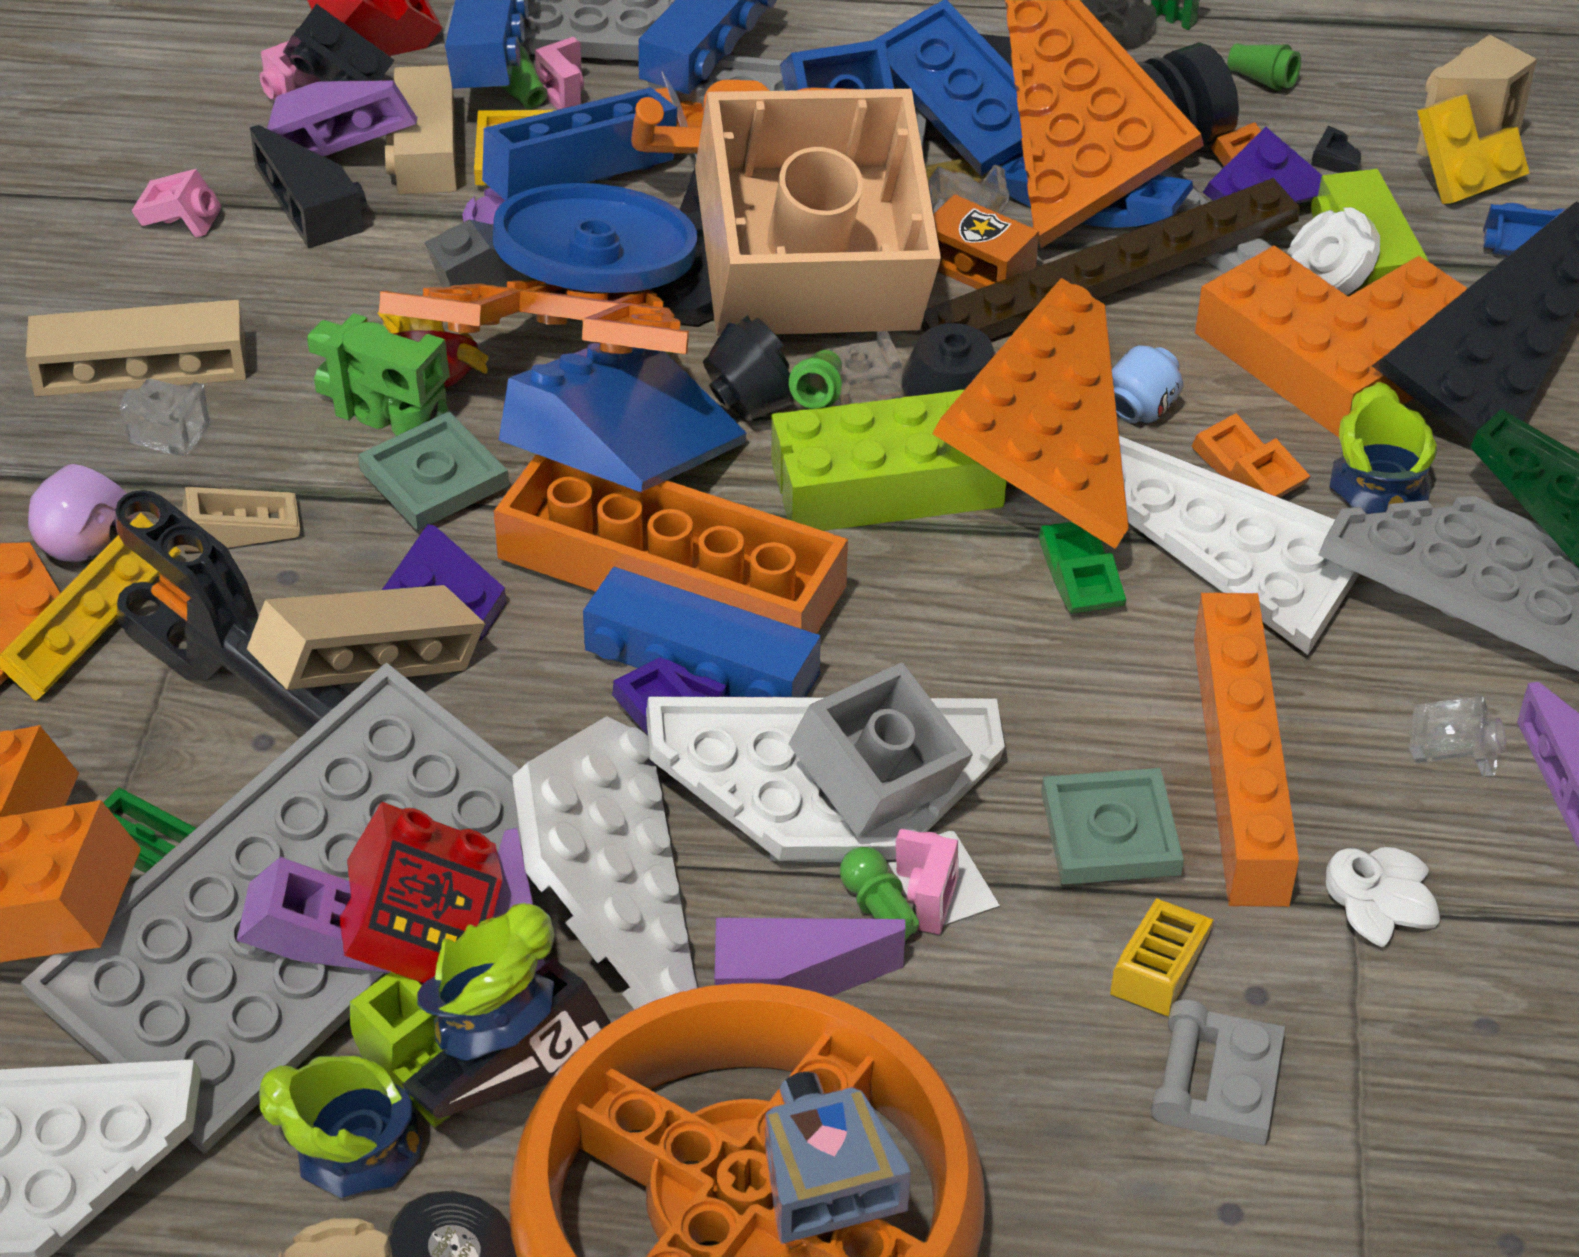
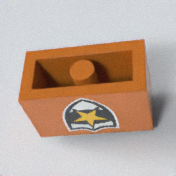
[933,194,1039,290]

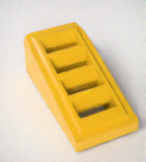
[1110,898,1214,1017]

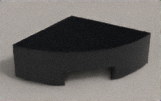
[1311,126,1361,173]

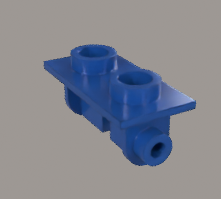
[1483,203,1565,255]

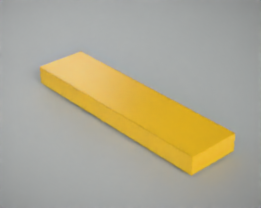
[0,513,182,701]

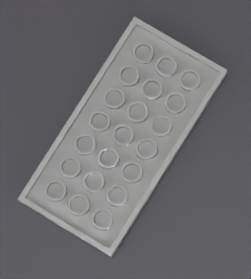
[21,662,523,1154]

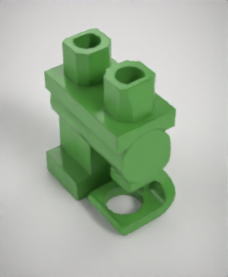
[307,313,450,436]

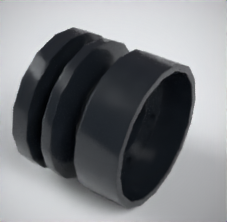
[1137,42,1239,146]

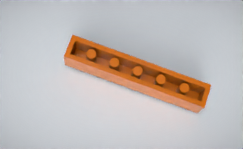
[1194,593,1299,907]

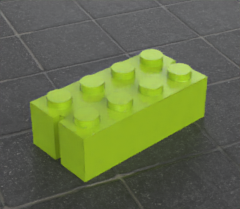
[771,390,1006,531]

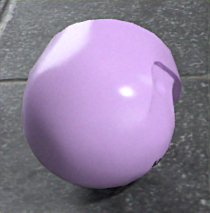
[28,464,137,563]

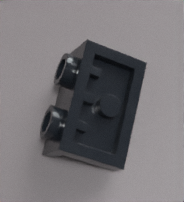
[283,4,395,82]

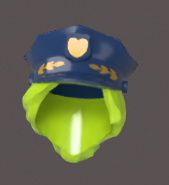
[1329,382,1437,514]
[417,902,555,1061]
[259,1056,423,1198]

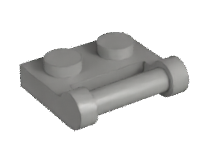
[1151,999,1285,1145]

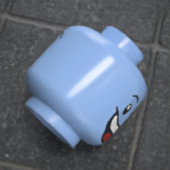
[1112,345,1184,424]

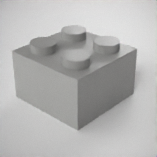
[788,662,973,838]

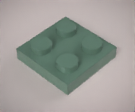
[358,411,509,531]
[1041,768,1184,885]

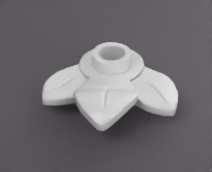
[1326,847,1440,947]

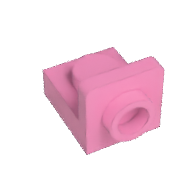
[535,37,584,110]
[260,41,322,99]
[131,169,221,237]
[895,829,959,935]

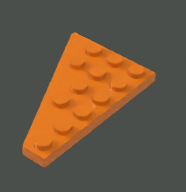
[1005,0,1203,248]
[932,278,1129,549]

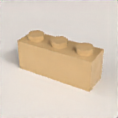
[385,65,457,194]

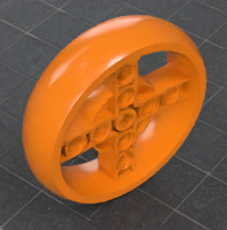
[509,983,985,1257]

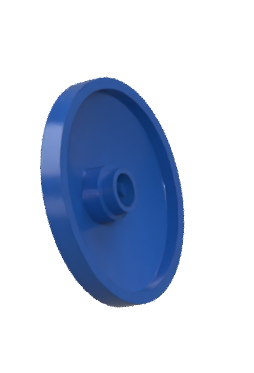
[492,183,697,293]

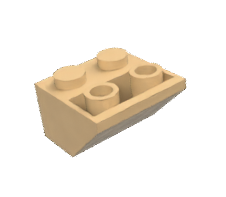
[1416,34,1537,157]

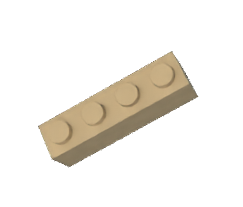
[26,300,246,397]
[247,585,485,690]

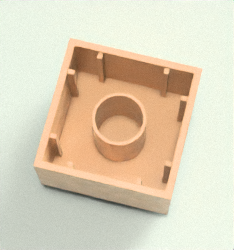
[695,89,941,336]

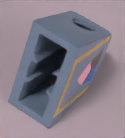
[765,1072,911,1244]

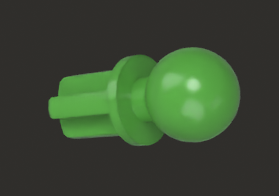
[840,846,919,941]

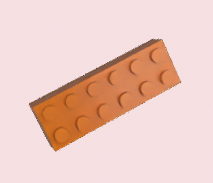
[494,454,848,634]

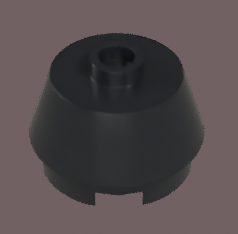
[703,315,794,421]
[900,323,996,397]

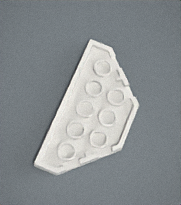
[646,697,1005,860]
[512,716,697,1010]
[0,1060,201,1257]

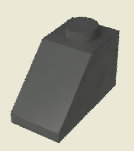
[424,219,531,287]

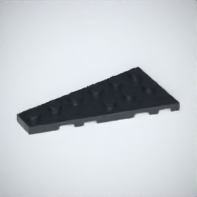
[1372,201,1579,442]

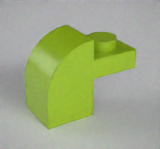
[350,972,451,1128]

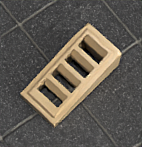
[182,487,300,552]

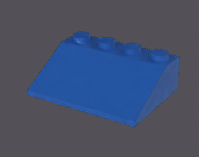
[499,343,747,492]

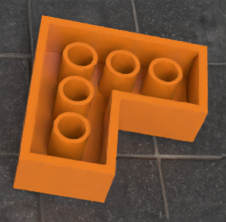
[1195,245,1467,438]
[0,725,141,963]

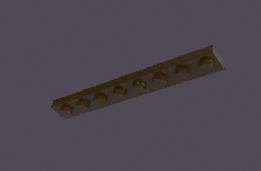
[921,178,1300,339]

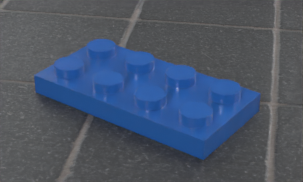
[874,0,1023,176]

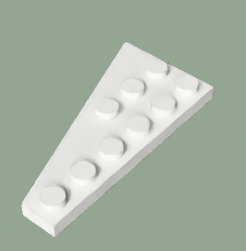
[1119,436,1359,655]

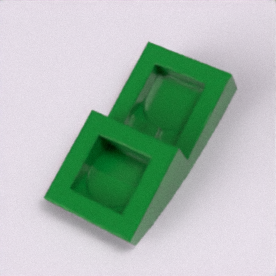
[1038,522,1127,614]

